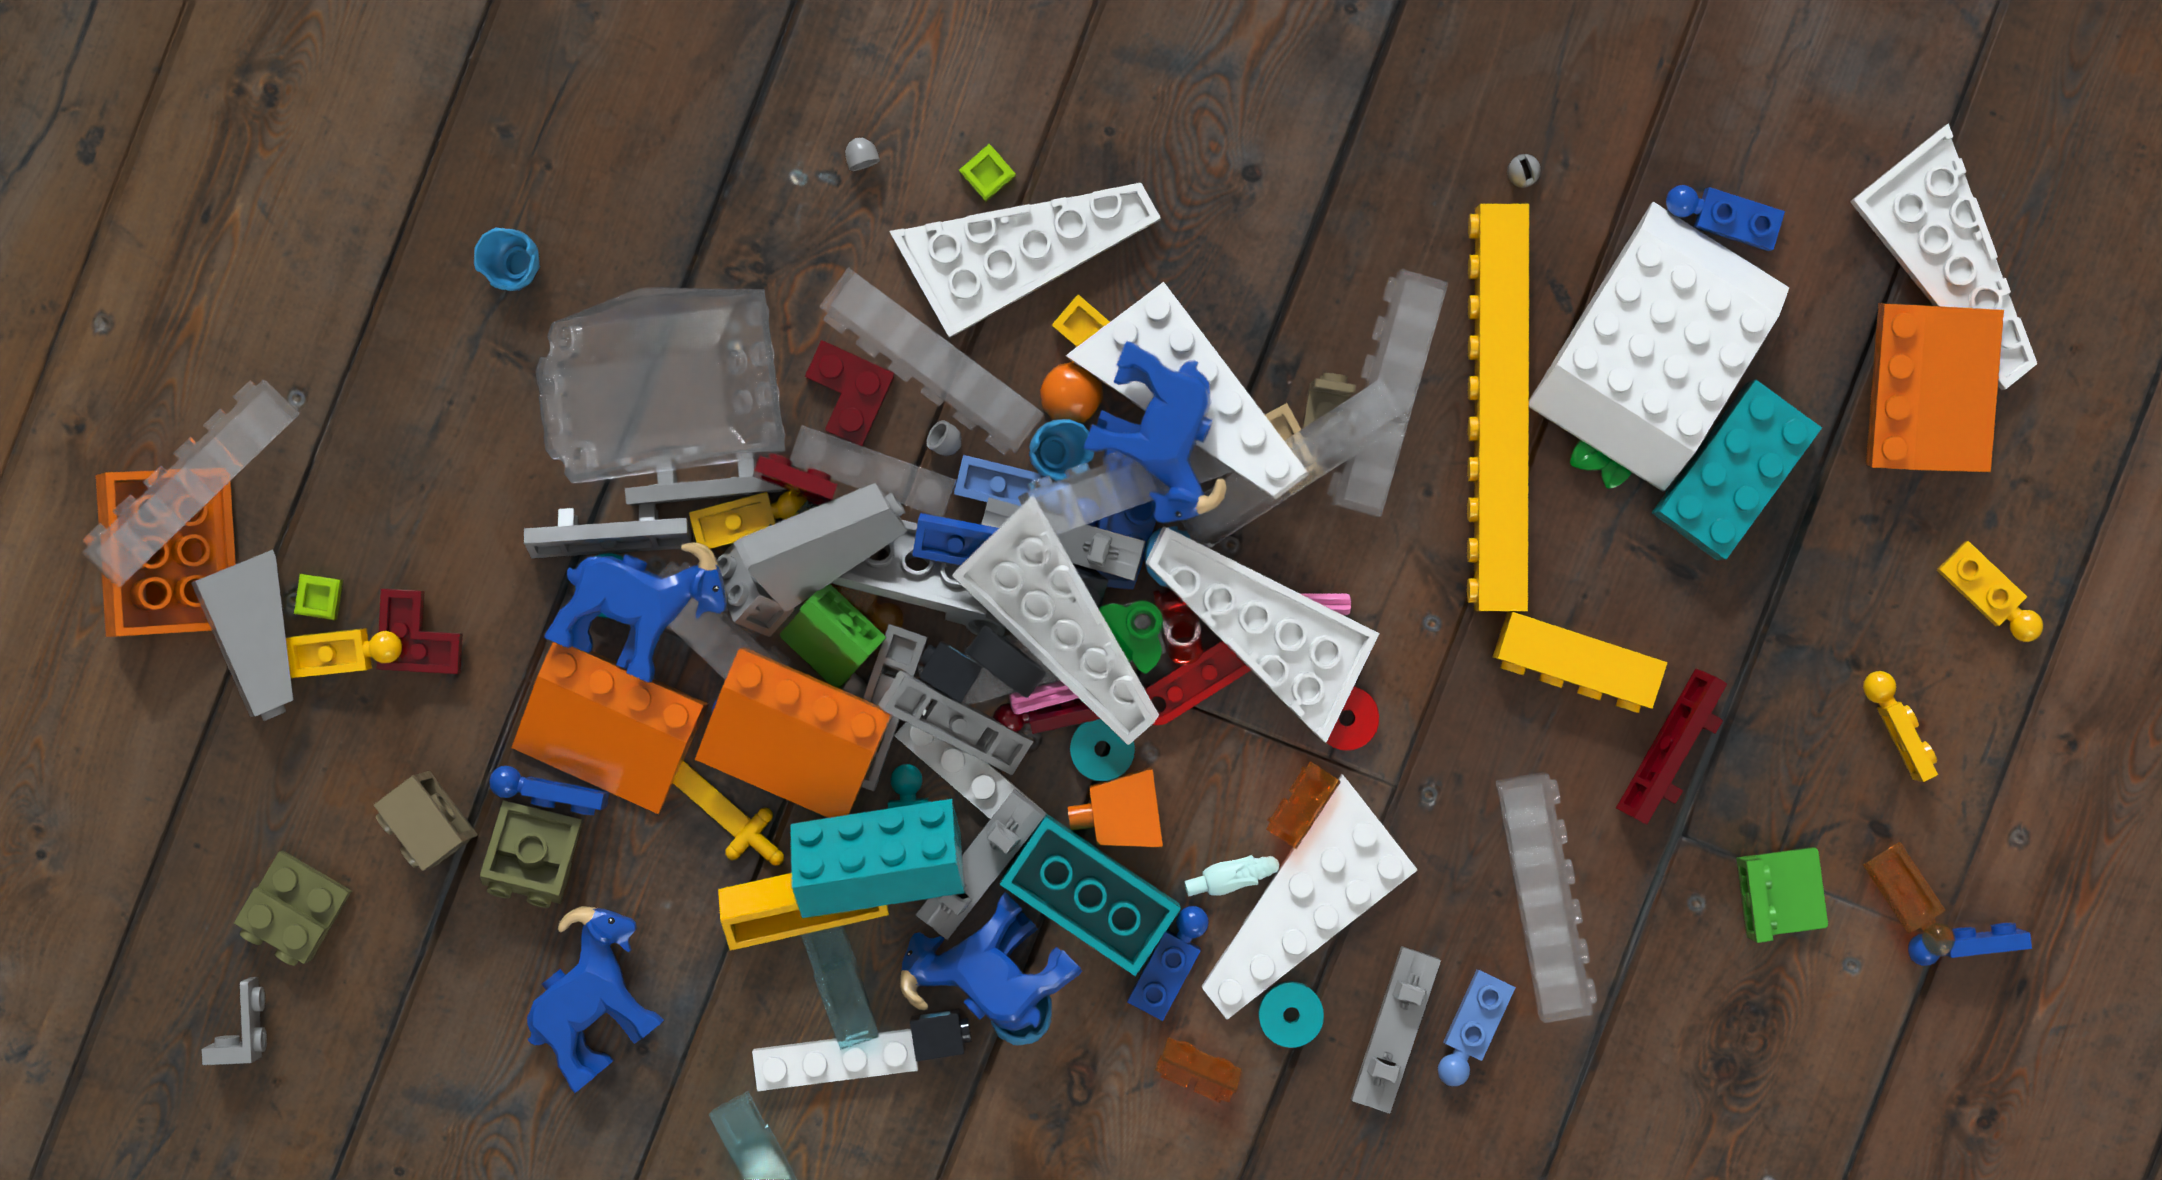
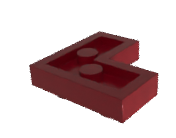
[804,340,896,447]
[753,453,838,507]
[376,589,463,674]

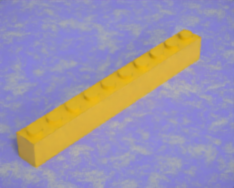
[1467,204,1529,611]

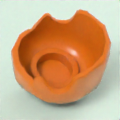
[1040,362,1103,423]

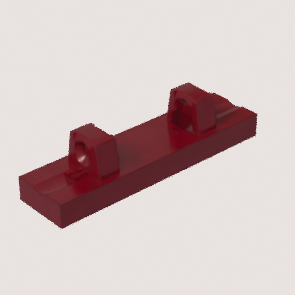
[1616,668,1727,825]

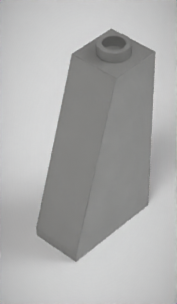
[734,483,908,613]
[191,550,293,721]

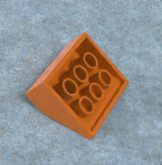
[1866,303,2004,472]
[96,468,236,637]
[511,642,709,814]
[695,647,893,818]

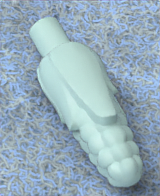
[1184,855,1279,897]

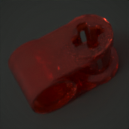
[1153,590,1203,665]

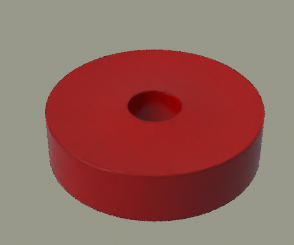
[1326,687,1379,750]

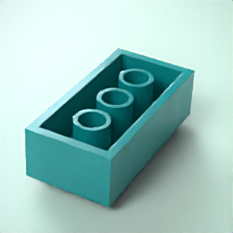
[1651,380,1822,560]
[790,799,965,918]
[1000,814,1181,976]

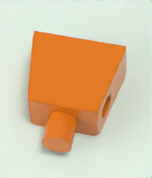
[1067,767,1163,847]

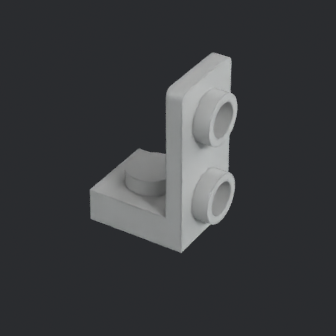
[717,543,795,637]
[202,977,267,1065]

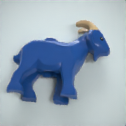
[1083,341,1227,523]
[544,542,727,682]
[900,892,1082,1031]
[527,906,664,1093]

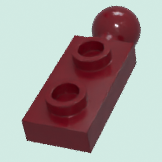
[993,698,1100,734]

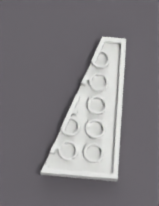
[1850,123,2037,390]
[889,183,1161,338]
[1066,282,1309,499]
[952,495,1159,745]
[1145,526,1379,743]
[1202,774,1417,1019]

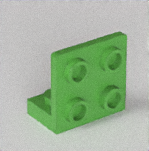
[780,584,887,688]
[1736,847,1828,943]

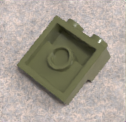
[480,800,582,908]
[234,850,352,966]

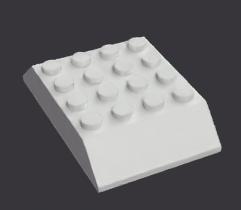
[1529,202,1789,491]

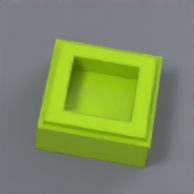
[959,144,1016,202]
[294,574,343,620]

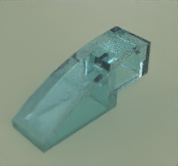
[801,925,879,1050]
[709,1091,797,1180]

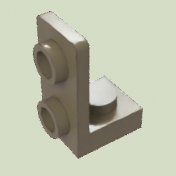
[1302,373,1356,438]

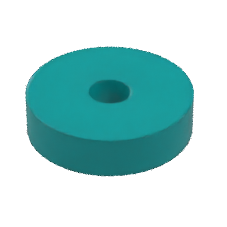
[1070,719,1135,781]
[1258,981,1324,1048]

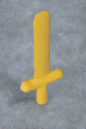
[673,761,784,866]

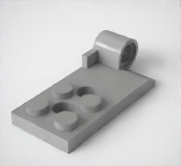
[832,520,1006,636]

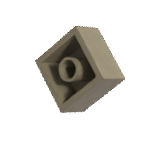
[373,771,478,871]

